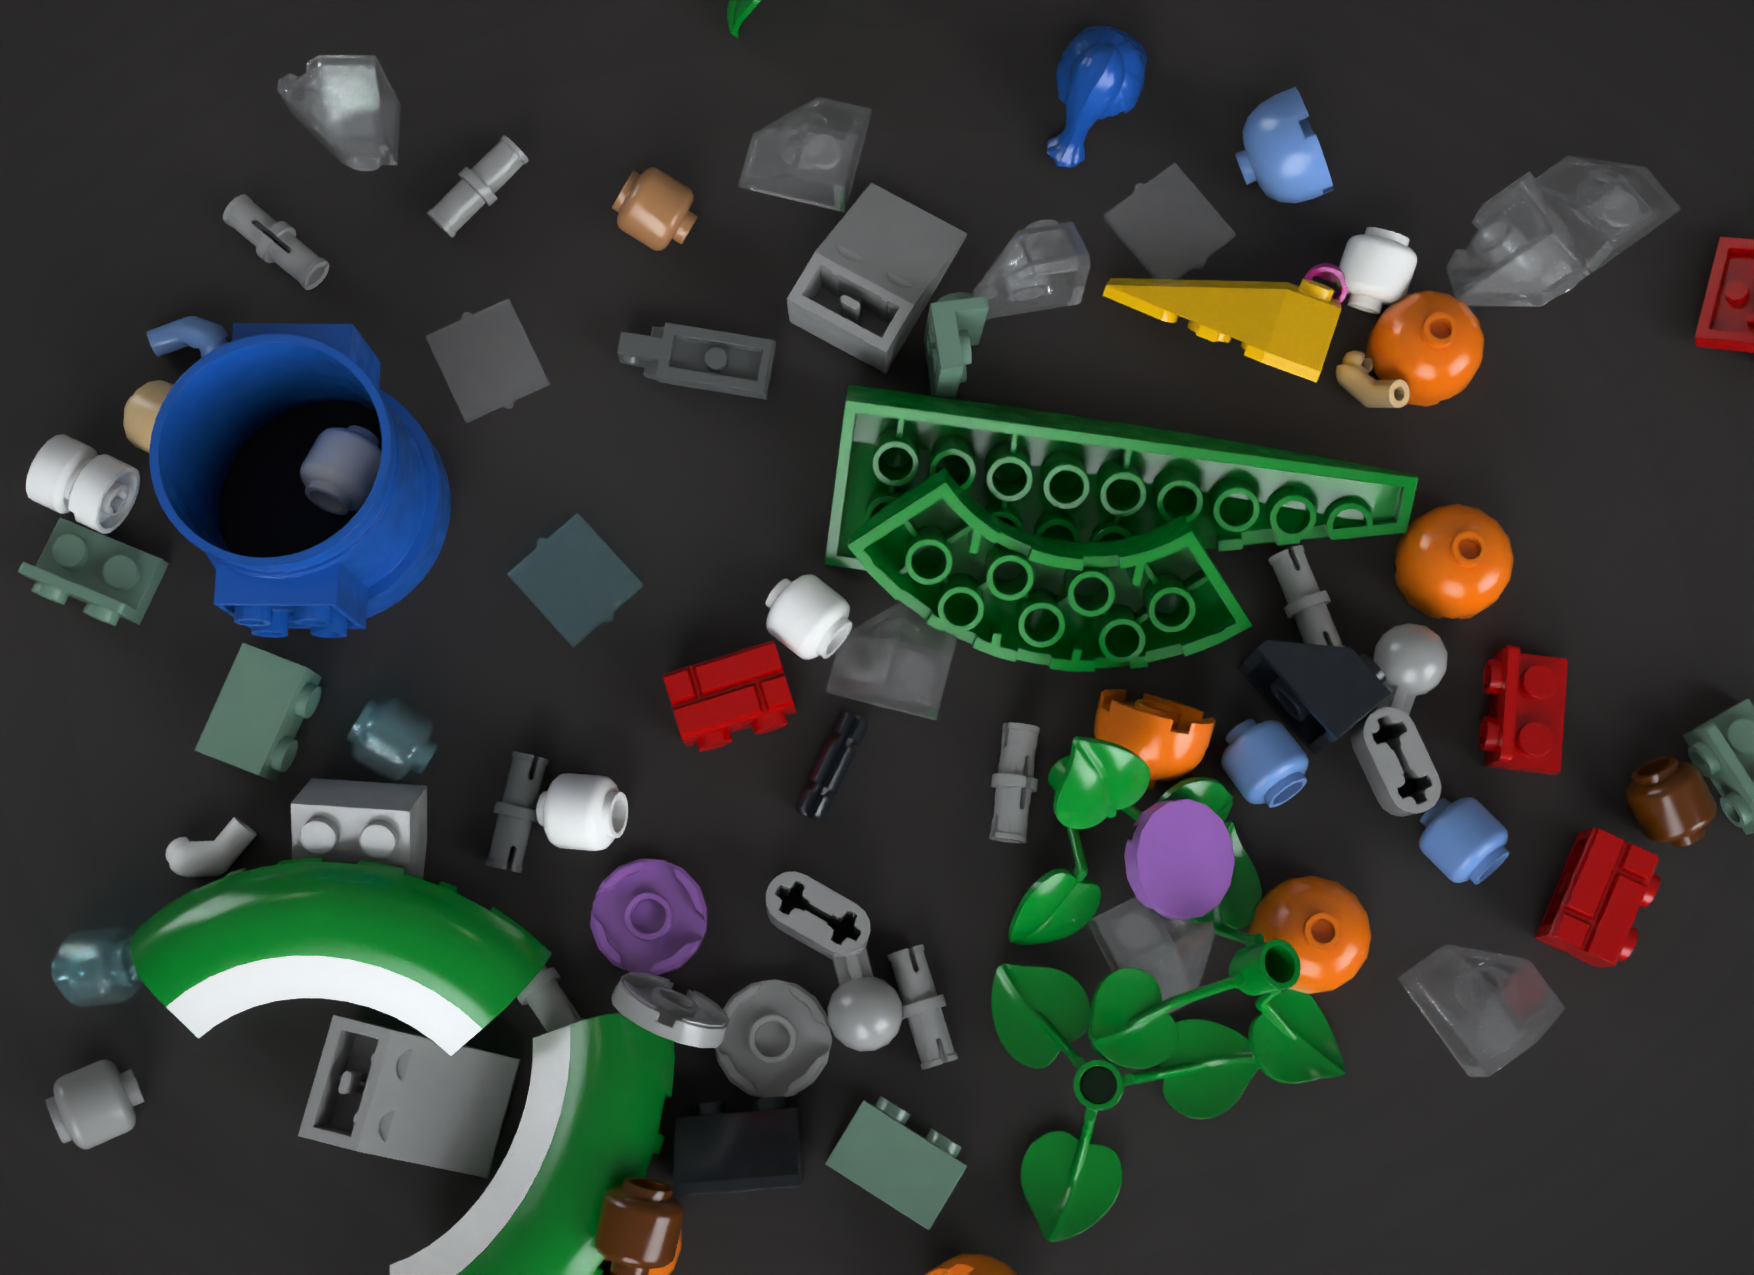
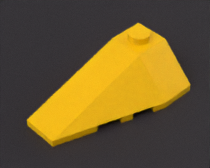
[1102,278,1342,382]

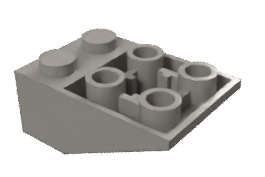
[787,183,967,374]
[291,778,427,879]
[298,1015,521,1178]

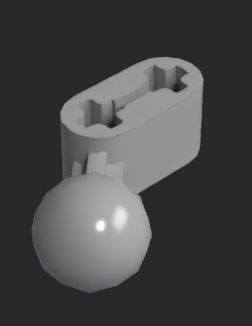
[1350,623,1448,817]
[766,871,903,1052]

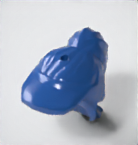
[1047,25,1148,168]

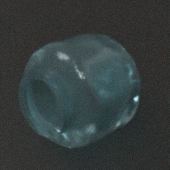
[346,695,438,782]
[52,926,143,1008]

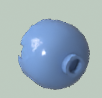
[1235,86,1334,204]

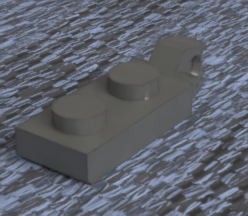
[617,322,776,400]

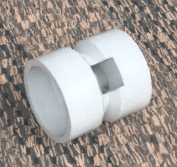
[26,434,140,534]

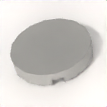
[611,972,729,1048]
[715,979,832,1098]

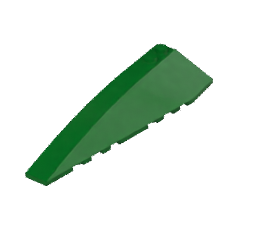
[824,385,1419,571]

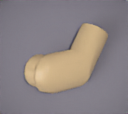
[1336,350,1410,408]

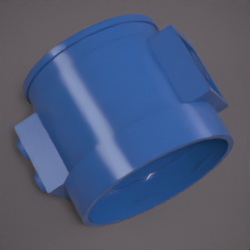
[149,323,451,638]

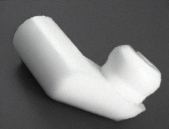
[165,817,257,878]

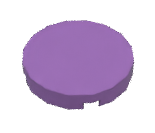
[1124,799,1235,920]
[590,859,708,976]

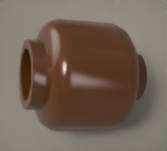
[1625,756,1717,847]
[595,1177,684,1275]

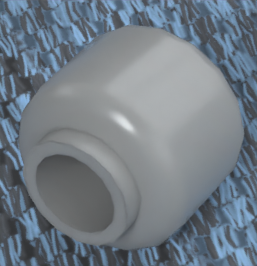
[46,1059,145,1149]

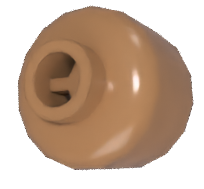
[612,167,698,251]

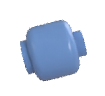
[1221,719,1309,808]
[1419,797,1509,885]

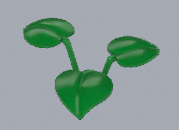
[1008,736,1234,945]
[1088,822,1346,1084]
[991,964,1259,1242]

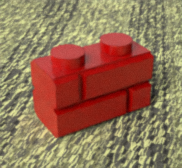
[662,640,796,752]
[1535,827,1661,968]

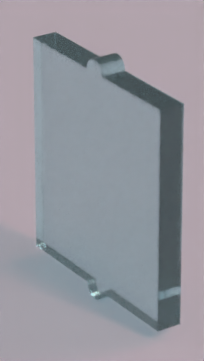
[507,513,643,648]

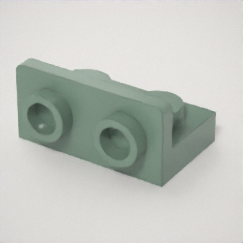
[923,292,989,399]
[18,517,169,626]
[1682,698,1754,835]

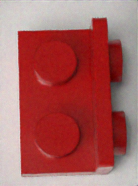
[1695,237,1754,353]
[1478,645,1568,775]

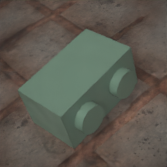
[195,643,322,782]
[825,1096,967,1230]

